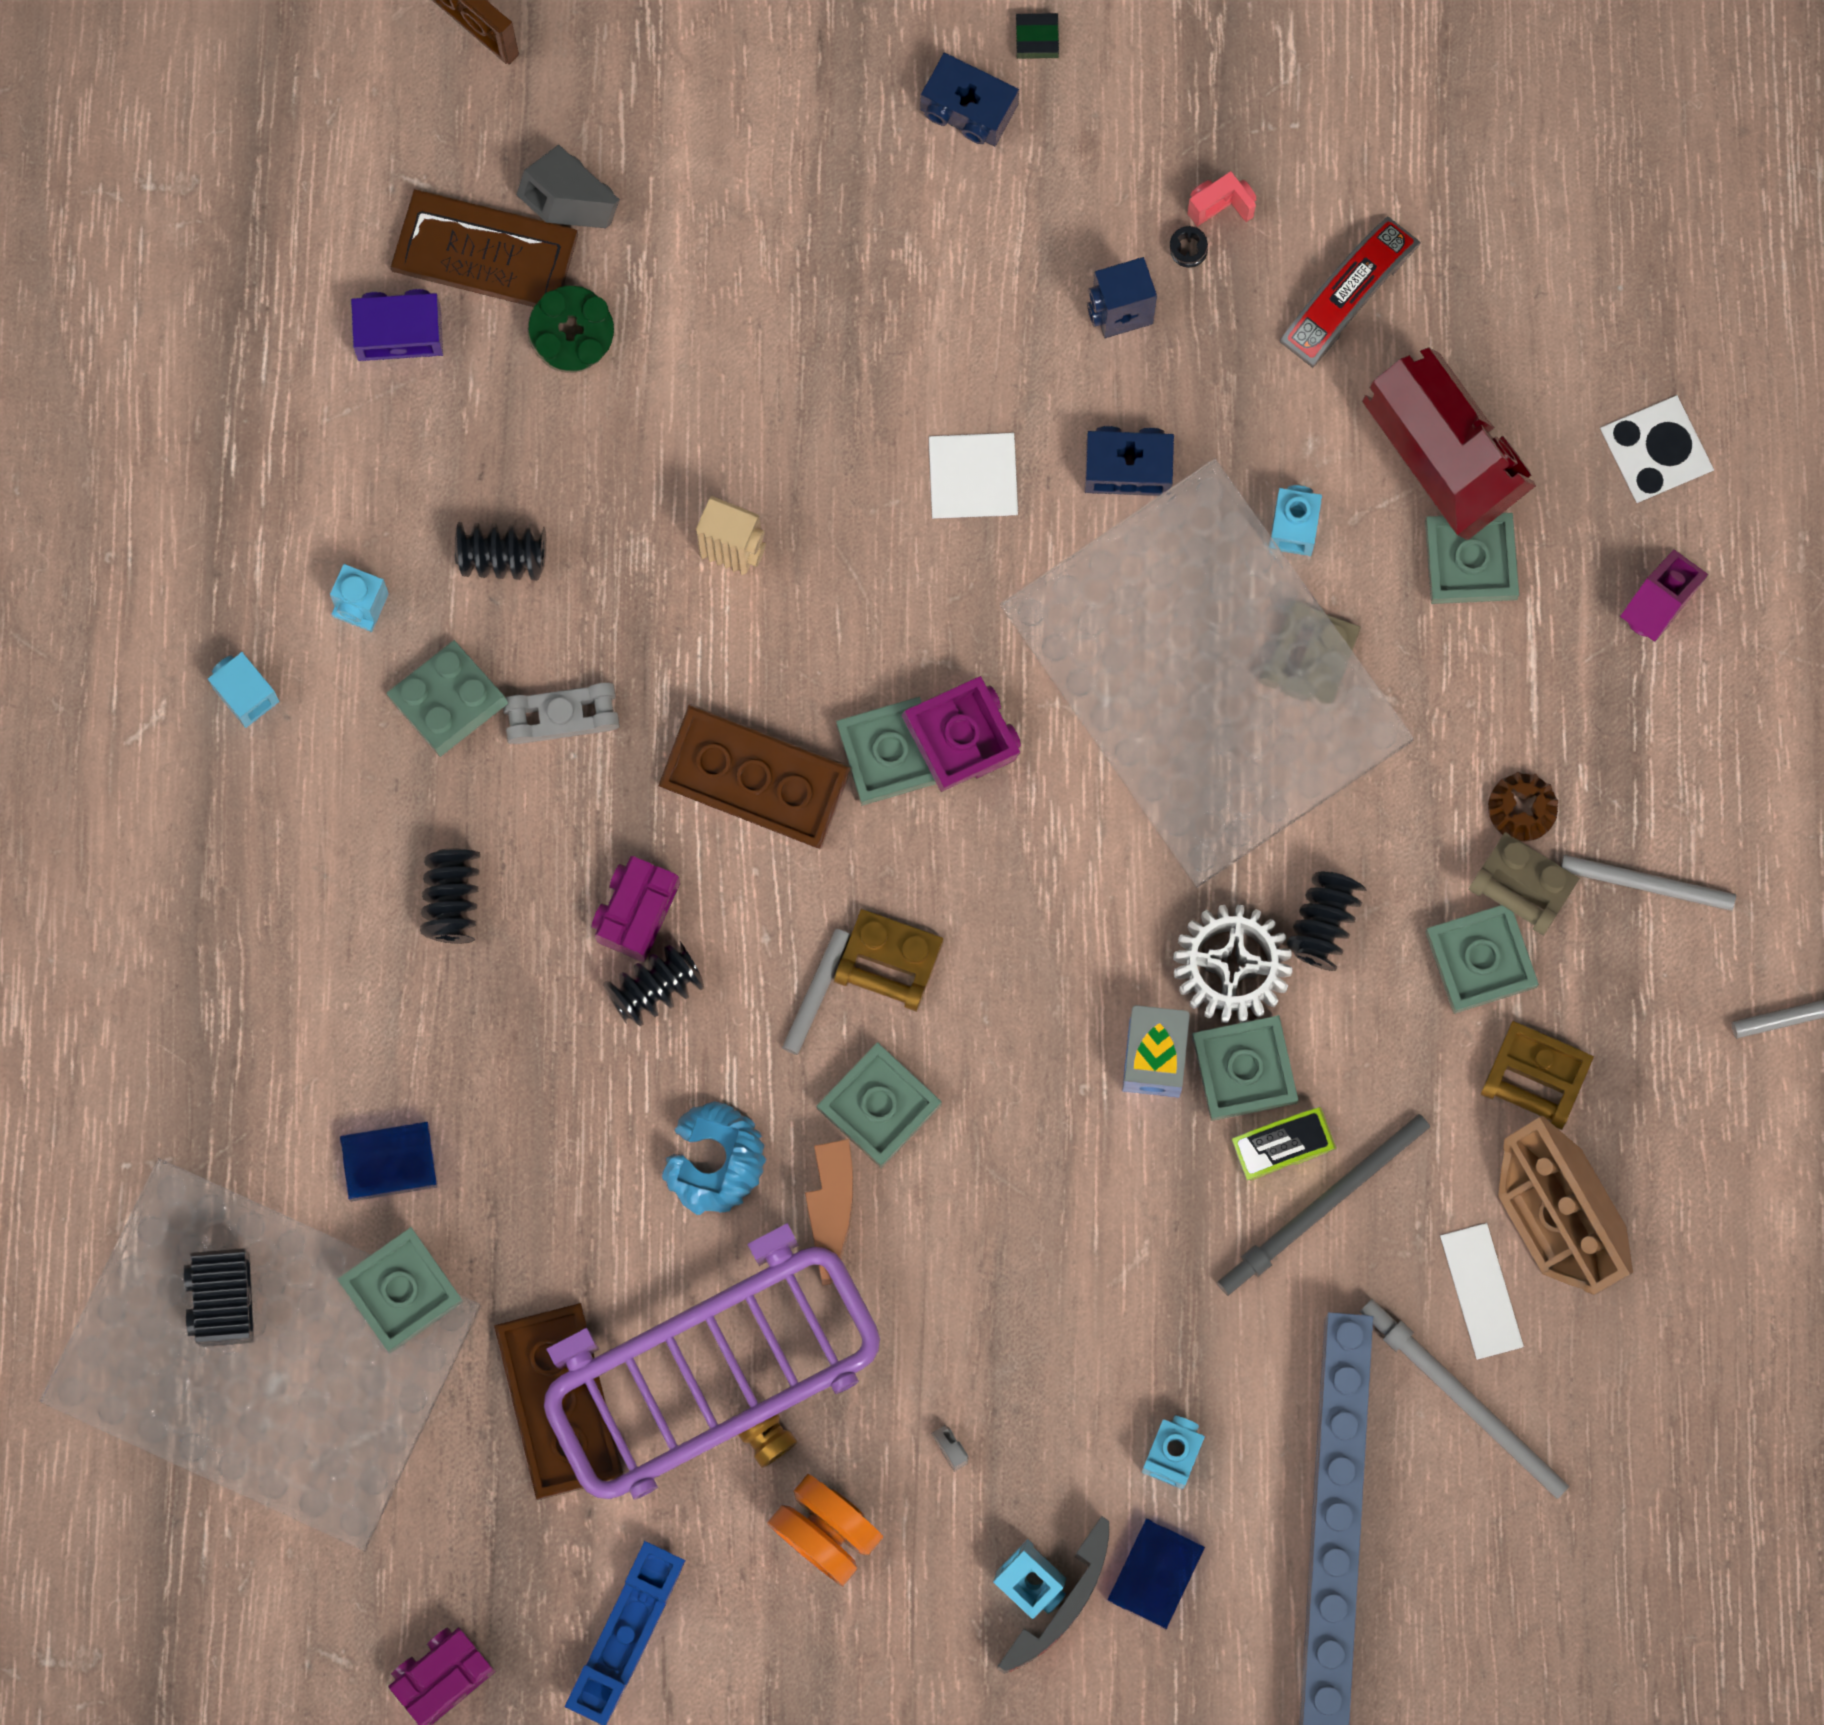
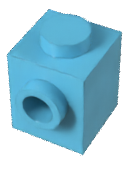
[1269,485,1322,556]

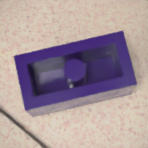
[351,289,443,361]

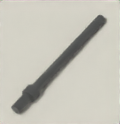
[1217,1114,1430,1296]

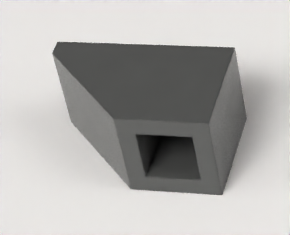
[516,145,620,229]

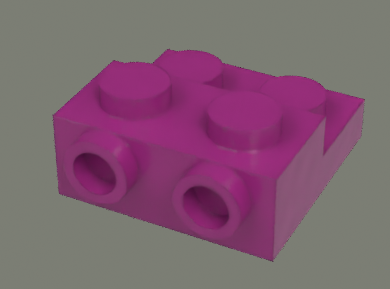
[901,676,1021,792]

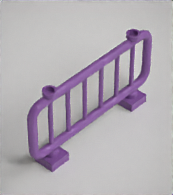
[544,1223,880,1500]

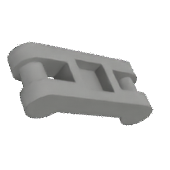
[503,683,620,744]

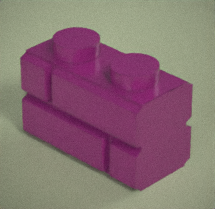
[591,856,681,962]
[388,1627,496,1725]

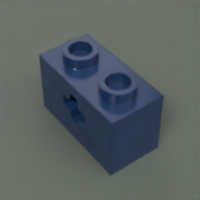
[920,52,1019,147]
[1087,257,1157,339]
[1085,426,1174,496]

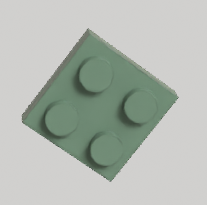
[1425,513,1519,604]
[386,640,508,757]
[836,696,936,806]
[1425,905,1539,1014]
[1192,1015,1299,1121]
[817,1042,942,1168]
[337,1227,464,1354]

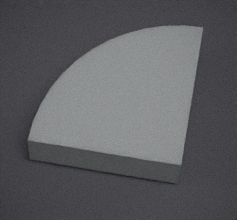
[931,1425,969,1472]

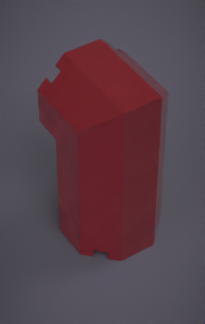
[1362,347,1536,540]

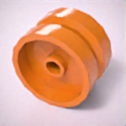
[767,1474,883,1587]

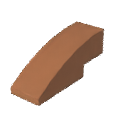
[805,1139,853,1286]

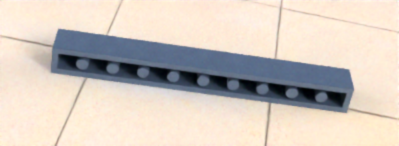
[1299,1312,1373,1725]

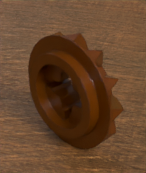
[1488,772,1559,842]

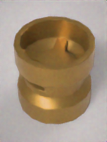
[738,1414,798,1468]

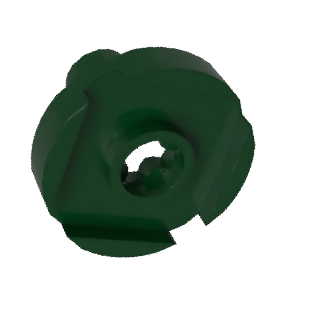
[527,286,614,373]

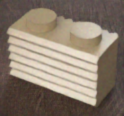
[696,496,766,575]

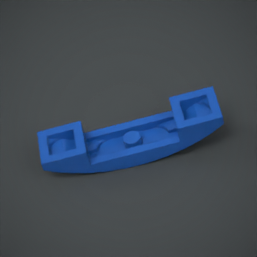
[564,1541,686,1725]

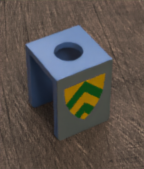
[1122,1005,1190,1098]

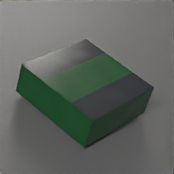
[1016,13,1059,59]

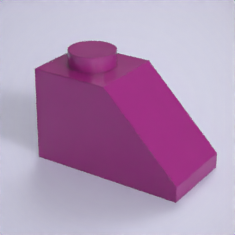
[1620,549,1709,642]

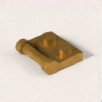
[834,909,944,1012]
[1480,1021,1594,1130]

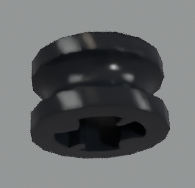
[1170,226,1208,268]

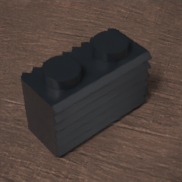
[184,1248,254,1347]

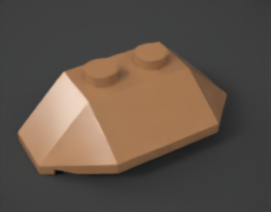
[1498,1116,1633,1295]

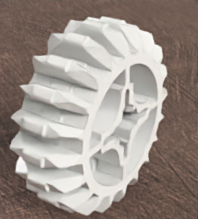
[1173,905,1292,1023]

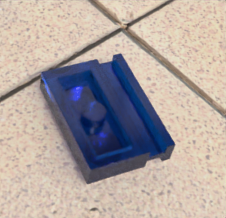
[340,1122,438,1202]
[1107,1518,1205,1630]

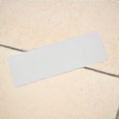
[1440,1223,1524,1360]

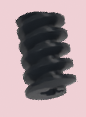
[455,522,546,581]
[420,848,481,944]
[1287,871,1367,971]
[603,941,704,1026]

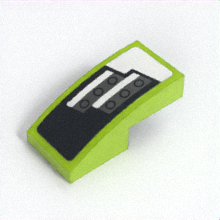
[1232,1107,1337,1181]

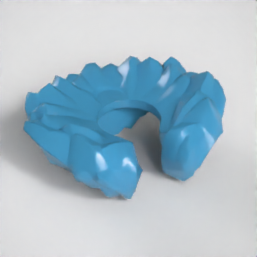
[662,1101,767,1215]

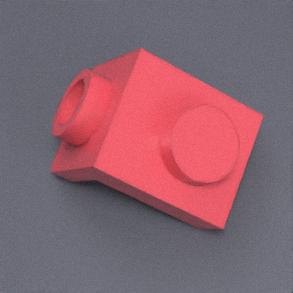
[1187,171,1257,227]

